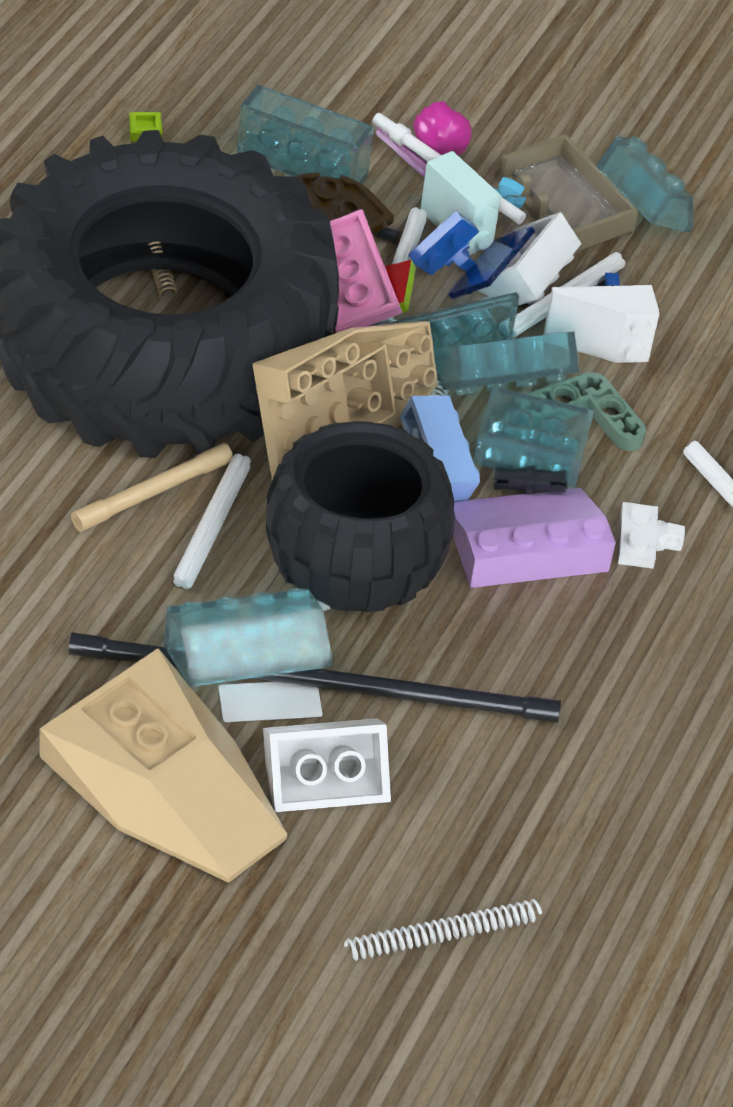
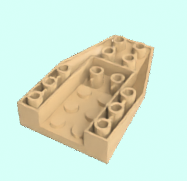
[252,321,438,480]
[40,648,287,883]

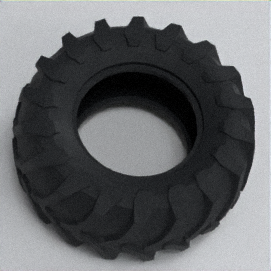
[0,130,339,458]

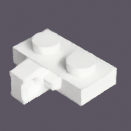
[618,502,685,569]

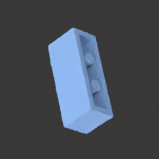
[399,395,480,502]

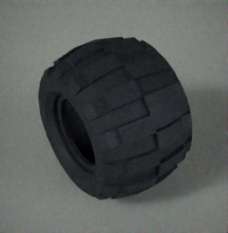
[266,421,455,613]

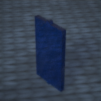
[448,226,535,299]

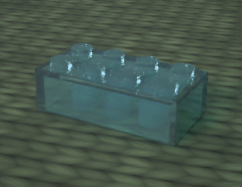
[237,84,374,184]

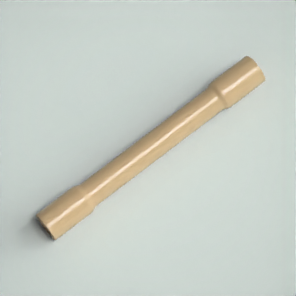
[71,442,233,532]

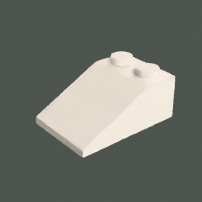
[543,285,660,363]

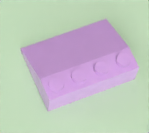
[453,488,616,588]

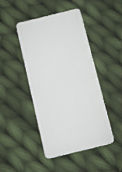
[218,682,323,722]

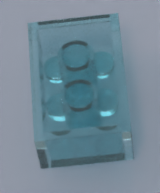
[473,386,595,488]

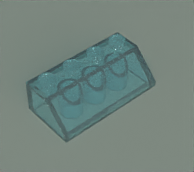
[375,292,519,364]
[433,331,579,395]
[164,588,333,687]

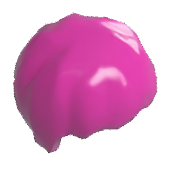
[413,101,472,155]

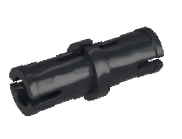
[494,466,567,494]

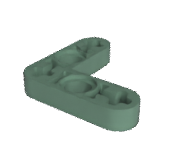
[519,372,646,451]

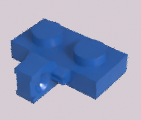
[408,210,479,276]

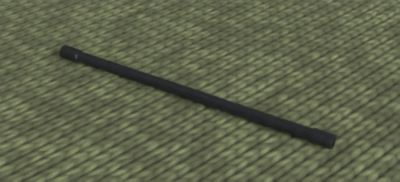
[69,632,561,723]

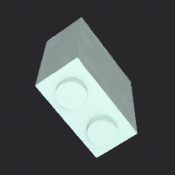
[420,151,501,255]

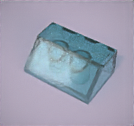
[596,135,694,232]

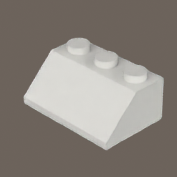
[469,212,582,307]
[263,718,391,812]

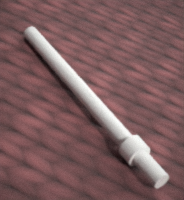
[372,112,526,225]

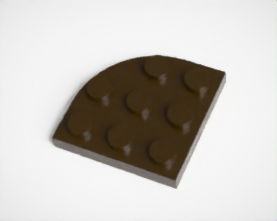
[295,172,394,235]

